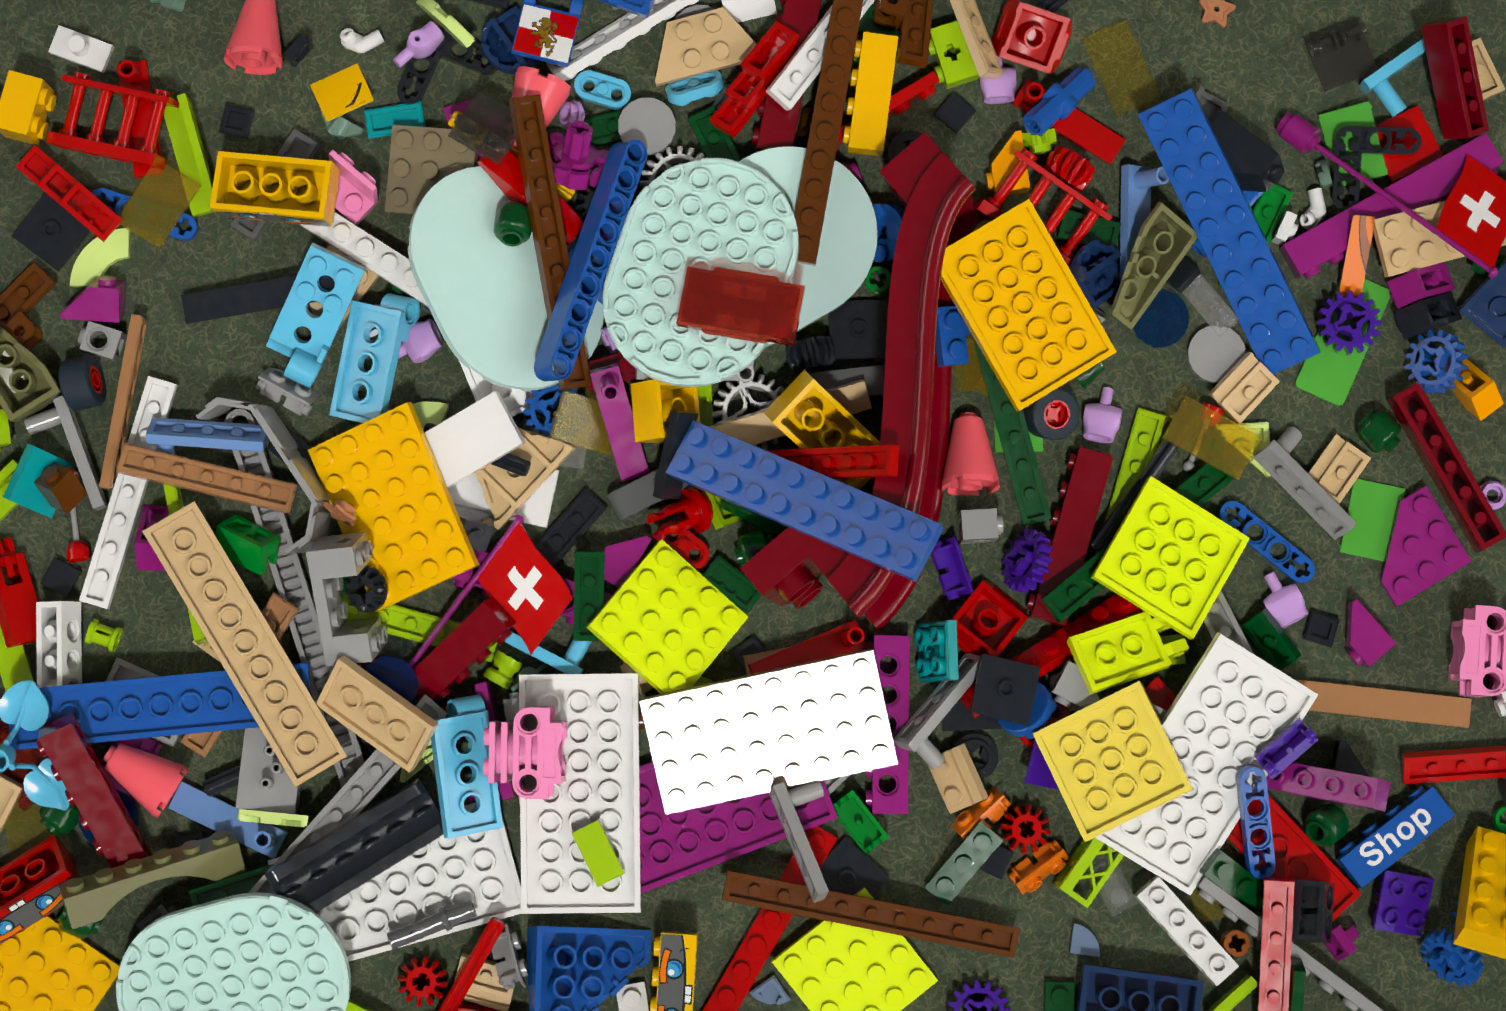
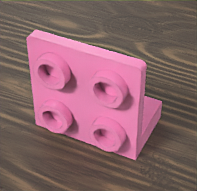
[328,150,378,226]

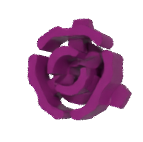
[548,120,609,190]

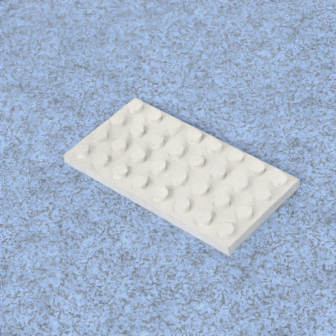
[1096,632,1318,896]
[519,673,641,914]
[267,803,521,962]

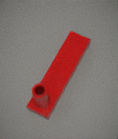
[117,60,165,179]
[1011,79,1126,165]
[748,620,867,674]

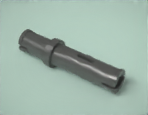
[387,900,477,949]

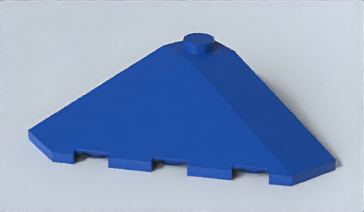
[527,926,651,1011]

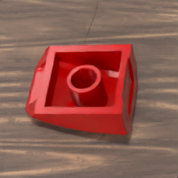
[991,0,1072,74]
[951,580,1029,657]

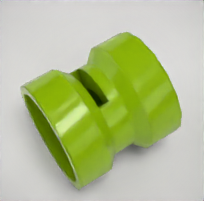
[483,650,523,690]

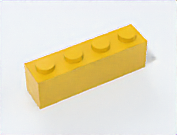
[843,32,898,157]

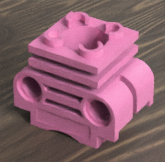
[1448,605,1506,698]
[483,706,567,799]

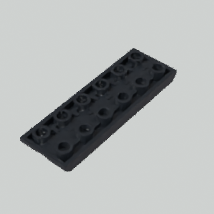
[264,778,443,913]

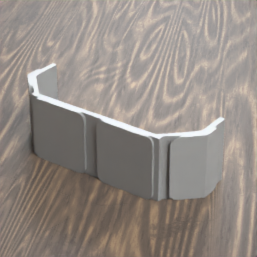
[196,397,331,554]

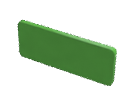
[1295,277,1391,406]

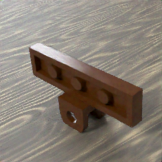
[873,0,933,68]
[0,262,56,351]

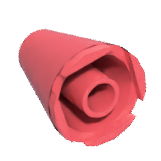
[224,0,283,75]
[506,66,571,149]
[941,412,1000,496]
[103,743,190,818]

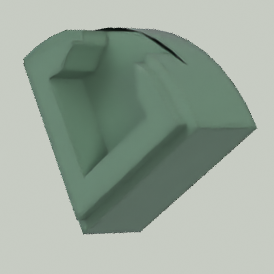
[1315,159,1333,189]

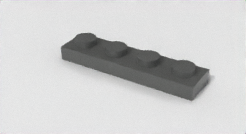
[230,129,320,243]

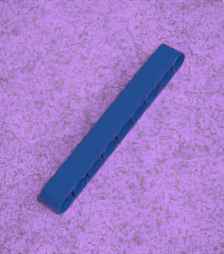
[534,139,647,382]

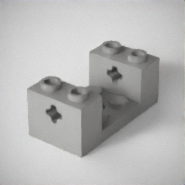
[306,532,388,667]

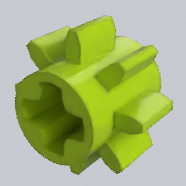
[1022,128,1057,155]

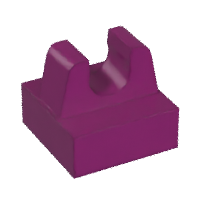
[1324,925,1360,962]

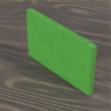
[1318,101,1388,186]
[1339,479,1406,562]

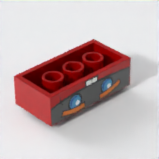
[0,835,80,945]

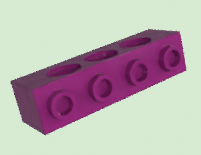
[1266,762,1391,812]

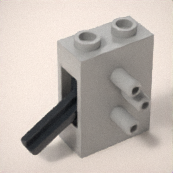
[202,727,302,815]

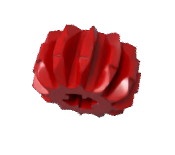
[1044,146,1095,192]
[1000,804,1051,854]
[397,956,448,1007]

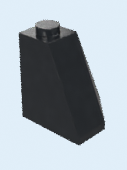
[1208,109,1285,192]

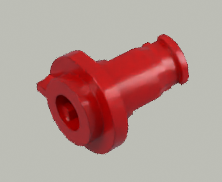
[647,487,713,541]

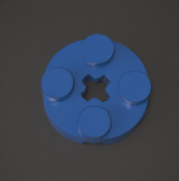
[872,204,904,262]

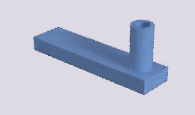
[1120,164,1169,281]
[146,417,268,455]
[168,781,288,859]

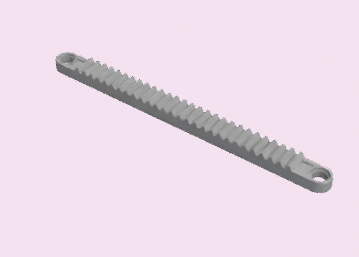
[225,409,366,788]

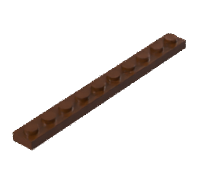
[794,0,863,266]
[509,95,592,391]
[721,870,1020,958]

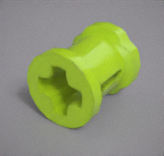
[85,618,123,653]

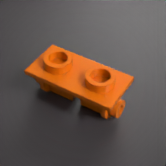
[951,786,1011,839]
[1008,840,1069,895]

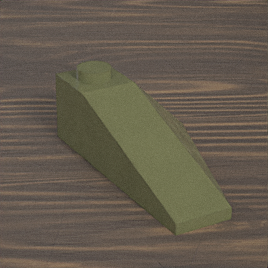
[1110,202,1198,330]
[0,326,61,422]

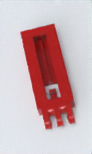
[0,537,38,648]

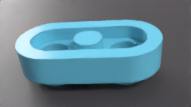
[574,70,631,110]
[665,70,724,106]

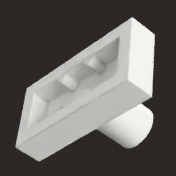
[48,25,114,74]

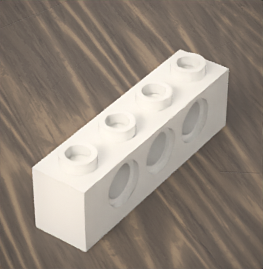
[36,601,82,688]
[1133,876,1239,986]

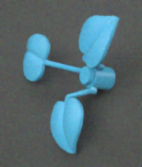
[0,680,70,811]

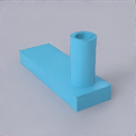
[1359,39,1426,117]
[505,632,592,674]

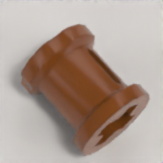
[1220,929,1250,957]

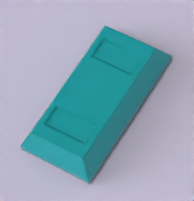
[364,101,425,139]

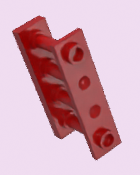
[46,72,179,170]
[973,148,1113,269]

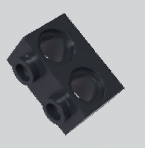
[1293,880,1334,944]

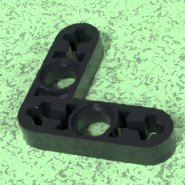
[397,27,498,105]
[1333,126,1422,211]

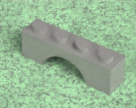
[1050,661,1167,721]

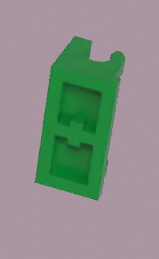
[216,515,281,575]
[833,790,889,854]

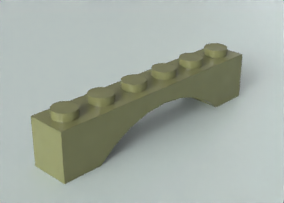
[58,830,246,930]

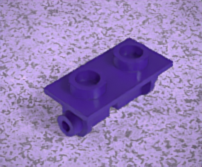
[931,537,973,601]
[1254,718,1318,779]

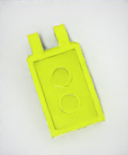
[1066,612,1189,695]

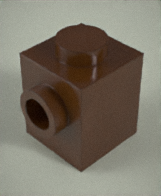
[33,462,87,514]

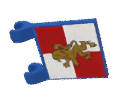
[511,0,584,67]

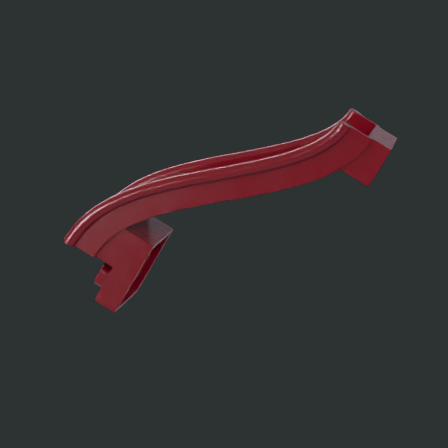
[740,132,991,631]

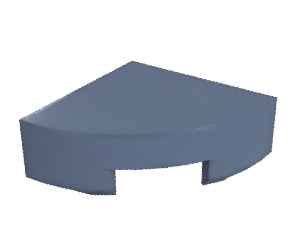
[1069,923,1100,957]
[750,975,791,1005]

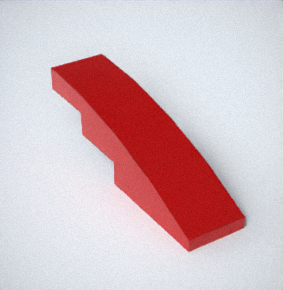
[709,21,799,138]
[477,142,584,245]
[15,145,123,242]

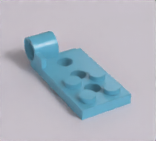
[266,243,366,388]
[329,293,420,423]
[431,694,503,839]

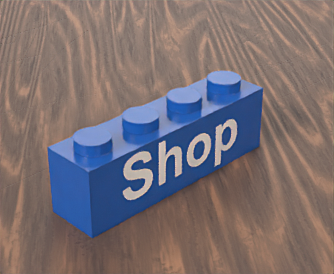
[1335,785,1455,888]

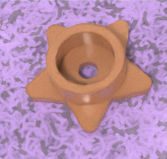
[1199,0,1236,28]
[323,499,357,527]

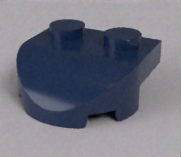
[480,6,540,75]
[1070,240,1121,309]

